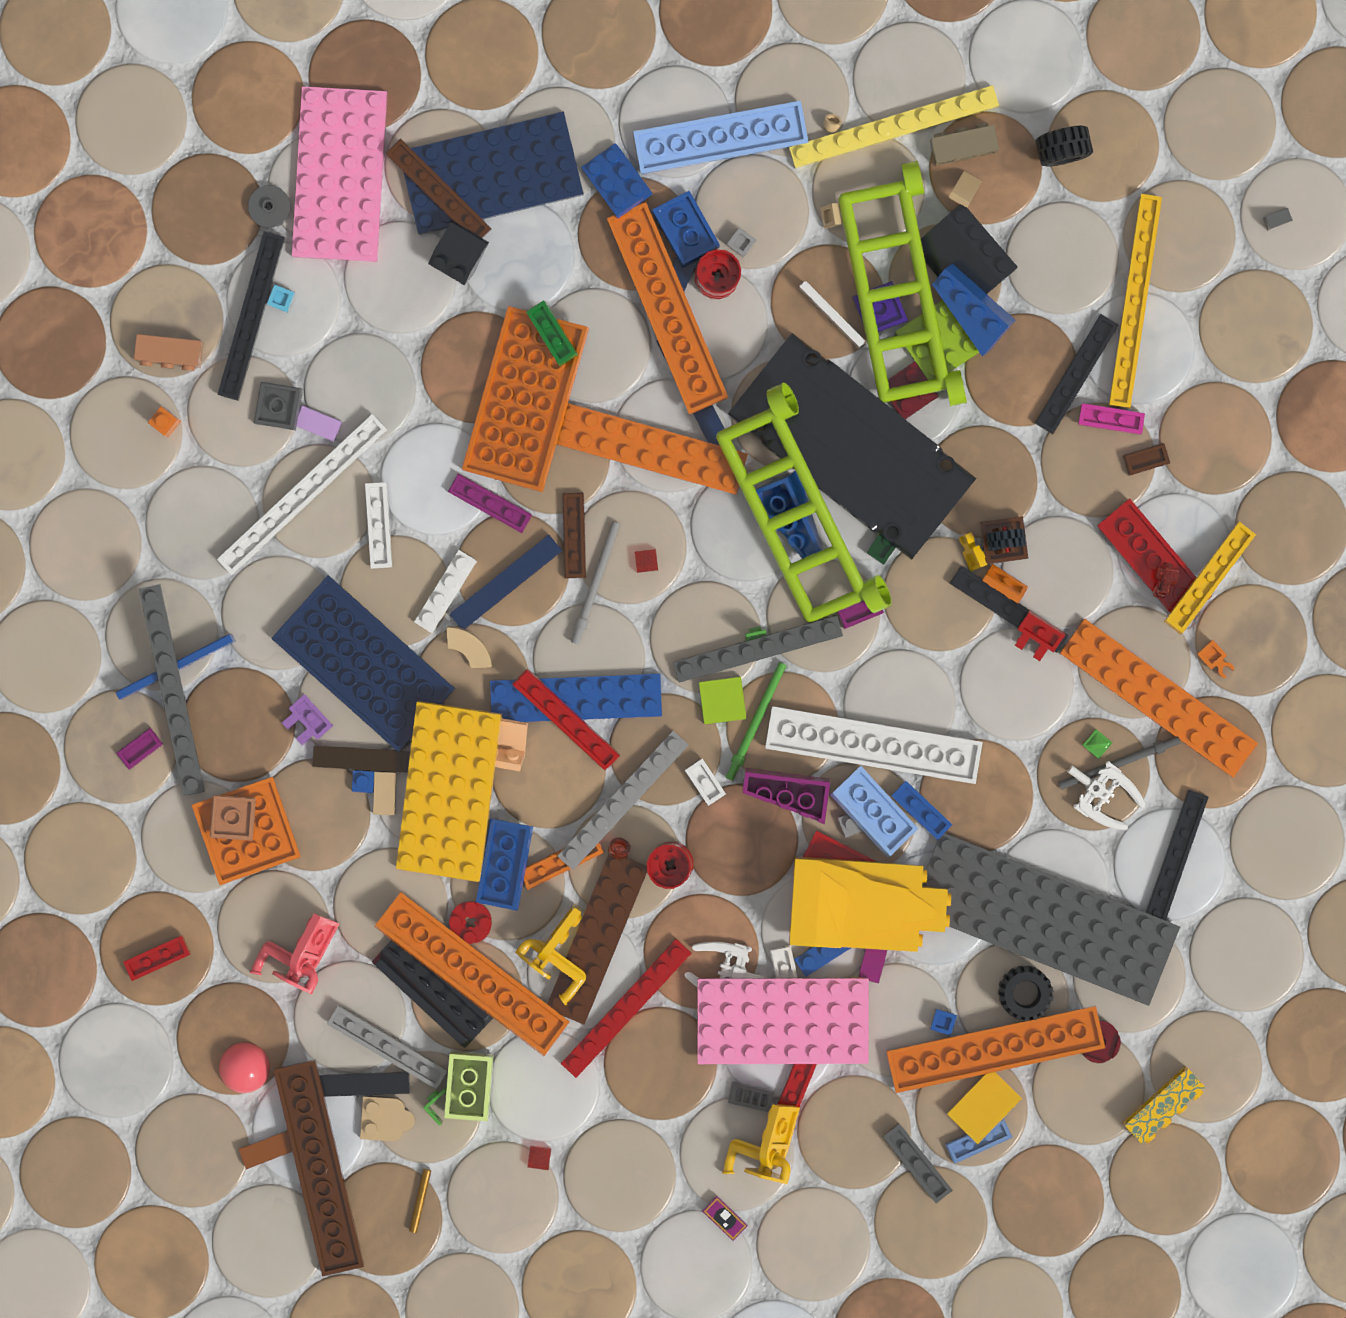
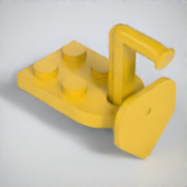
[515,904,586,1005]
[722,1104,800,1184]

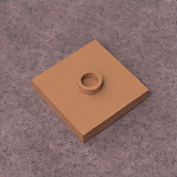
[210,795,256,841]

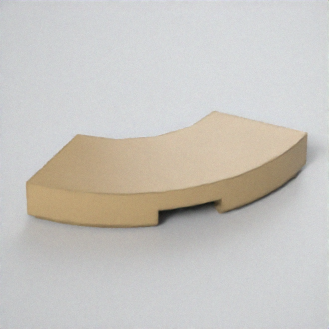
[447,626,492,668]

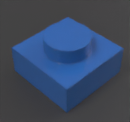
[352,770,375,793]
[930,1008,957,1036]

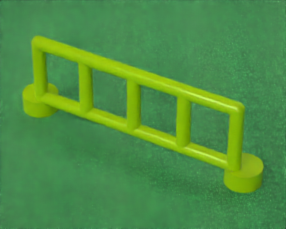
[838,160,967,407]
[716,383,892,622]

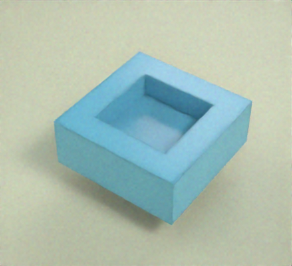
[267,285,295,313]

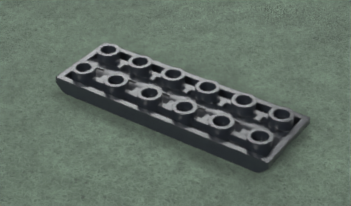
[372,940,493,1048]

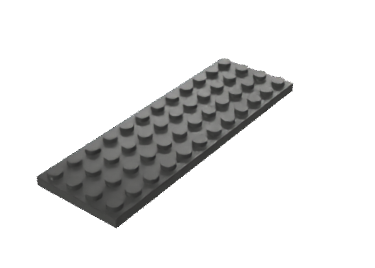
[922,833,1180,1006]

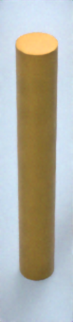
[409,1168,432,1233]

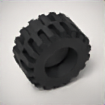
[1035,125,1093,167]
[998,965,1054,1021]

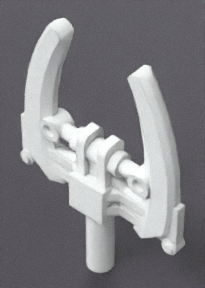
[1067,761,1145,830]
[685,941,768,987]

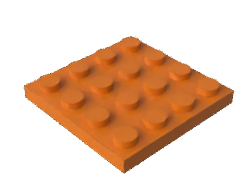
[192,777,301,885]

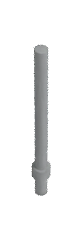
[571,521,620,645]

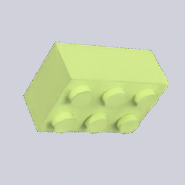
[444,1051,494,1121]

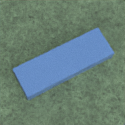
[945,1118,1013,1164]

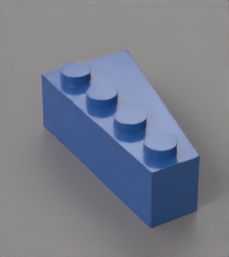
[932,264,1016,357]

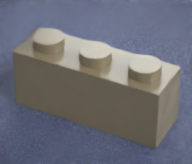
[930,123,999,166]

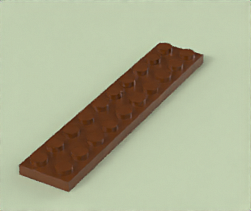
[273,1059,364,1276]

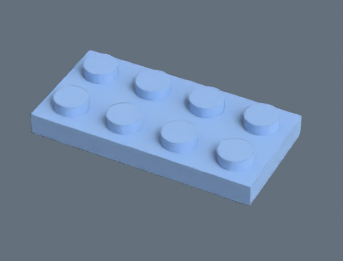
[830,766,918,858]

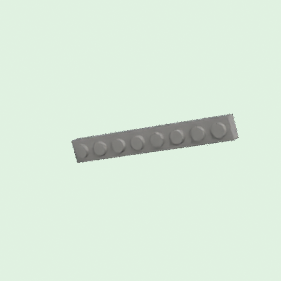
[558,731,688,870]

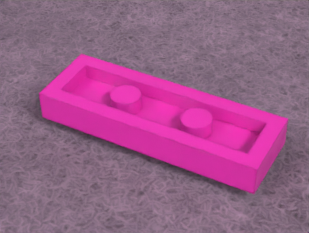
[1078,403,1145,435]

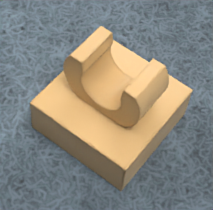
[820,203,843,229]

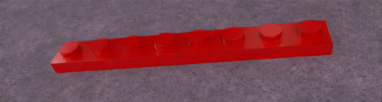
[561,938,692,1078]

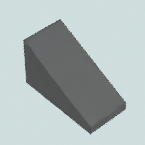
[1263,208,1293,230]

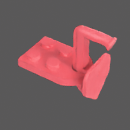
[249,913,340,994]

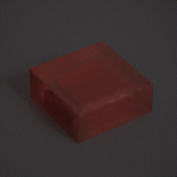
[635,549,658,573]
[527,1145,552,1170]

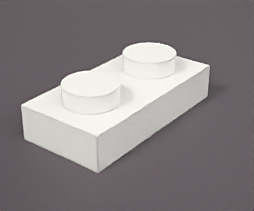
[685,758,726,806]

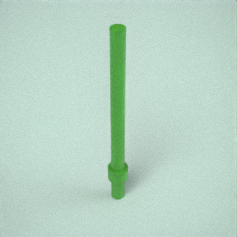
[725,662,787,781]

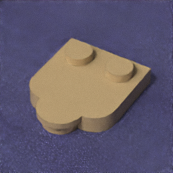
[360,1096,415,1141]

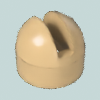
[823,114,842,133]

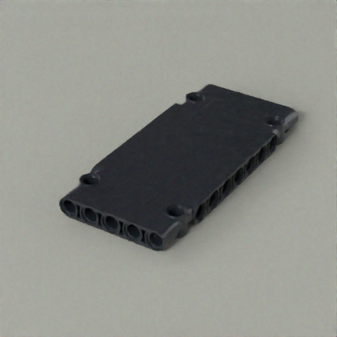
[728,333,977,560]

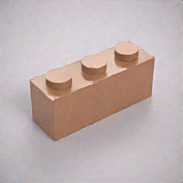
[134,334,203,371]

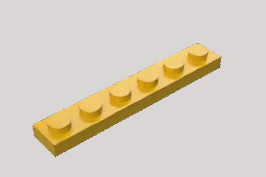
[1164,521,1256,635]

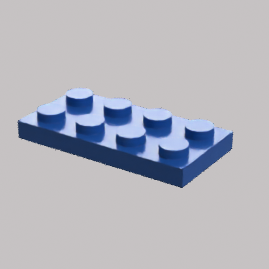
[476,818,533,911]

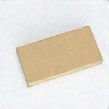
[949,171,982,207]
[373,772,396,815]

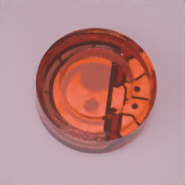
[608,838,630,859]

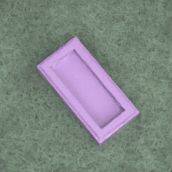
[297,406,342,442]

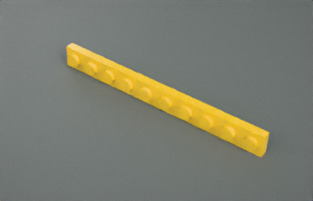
[1109,194,1162,408]

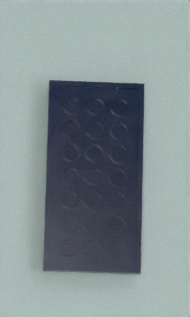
[403,111,584,235]
[271,575,456,752]

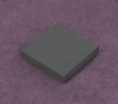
[254,382,303,431]

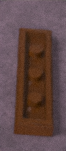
[562,493,586,579]

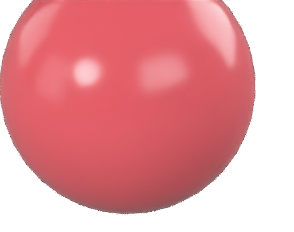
[219,1042,270,1093]

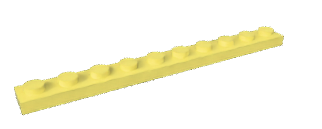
[789,85,999,169]

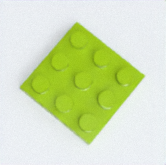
[895,300,979,380]

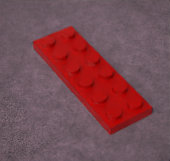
[1097,498,1212,613]

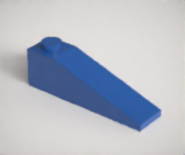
[755,471,823,559]

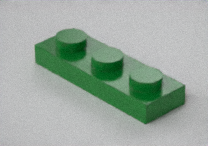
[526,300,578,366]

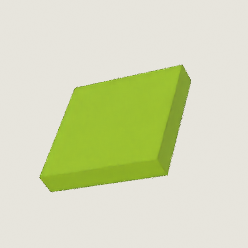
[699,677,746,724]

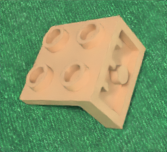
[495,718,528,772]

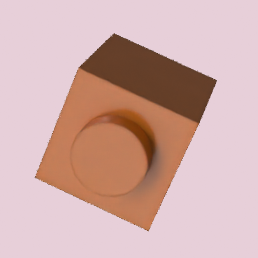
[148,406,181,438]

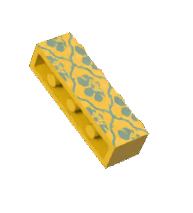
[1122,1066,1205,1144]

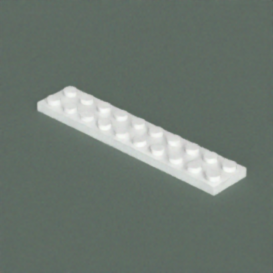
[765,706,983,784]

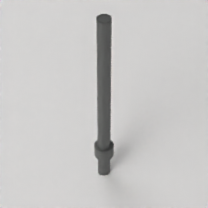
[1058,736,1181,790]

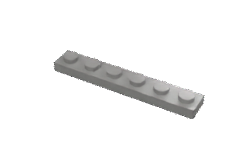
[327,1005,448,1090]

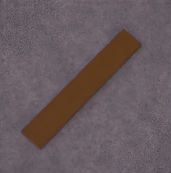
[385,138,492,238]

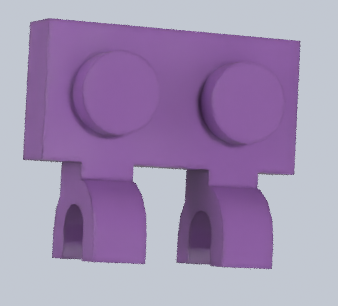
[282,694,333,746]

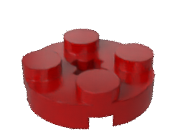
[449,901,492,944]

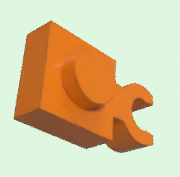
[1196,640,1235,678]

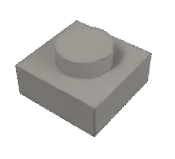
[727,227,756,258]
[838,814,862,838]

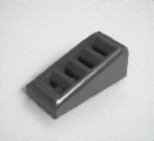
[728,1082,774,1112]

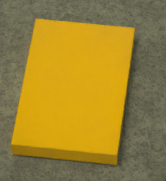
[947,1072,1022,1145]

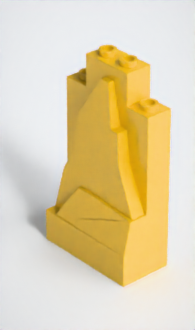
[789,856,951,952]

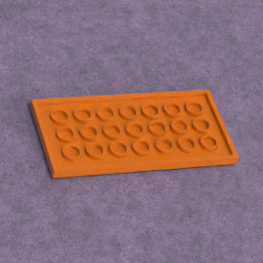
[462,306,589,492]

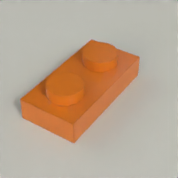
[982,564,1028,603]

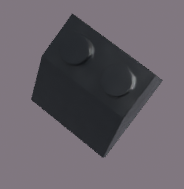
[428,220,489,285]

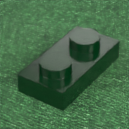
[866,527,898,565]

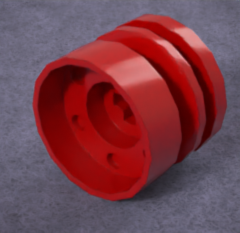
[694,249,741,300]
[647,842,694,889]

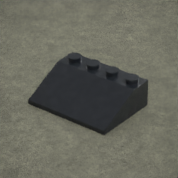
[921,204,1018,294]

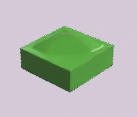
[1082,729,1112,759]

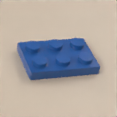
[581,143,653,218]
[652,190,720,267]

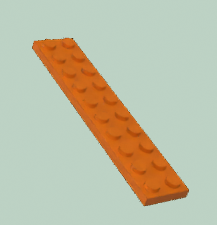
[607,202,728,415]
[556,403,748,495]
[1059,619,1258,778]
[374,892,570,1057]
[886,1006,1105,1093]

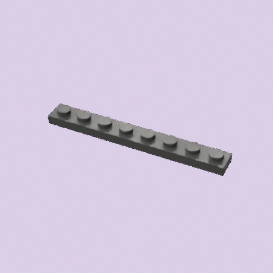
[673,615,843,683]

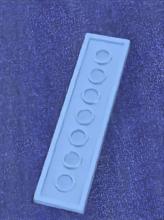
[633,101,809,175]

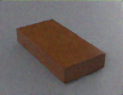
[1123,443,1170,476]

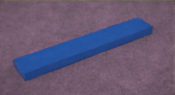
[116,634,236,700]

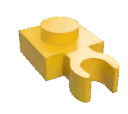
[959,532,987,572]

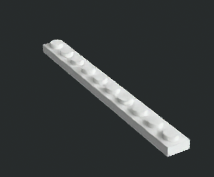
[217,414,387,575]

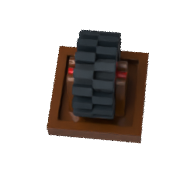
[980,516,1029,564]

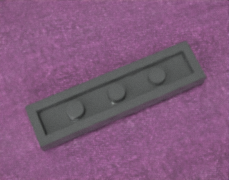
[883,1123,953,1204]

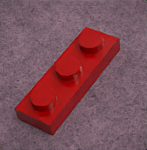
[123,935,191,981]

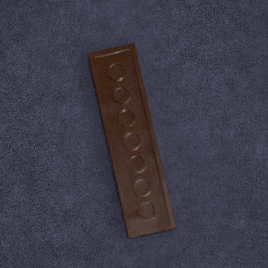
[547,853,647,1025]

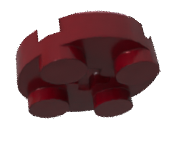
[1082,1020,1121,1063]

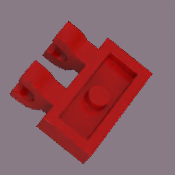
[1015,610,1066,661]

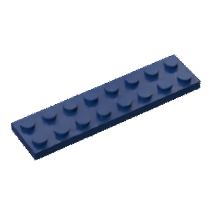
[490,674,662,722]

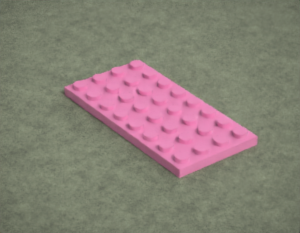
[292,86,388,262]
[697,978,869,1064]

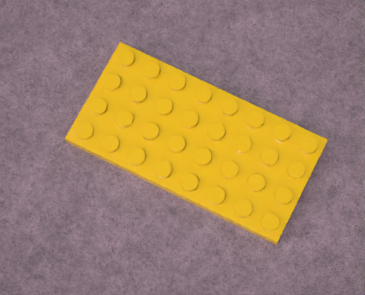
[396,701,502,882]

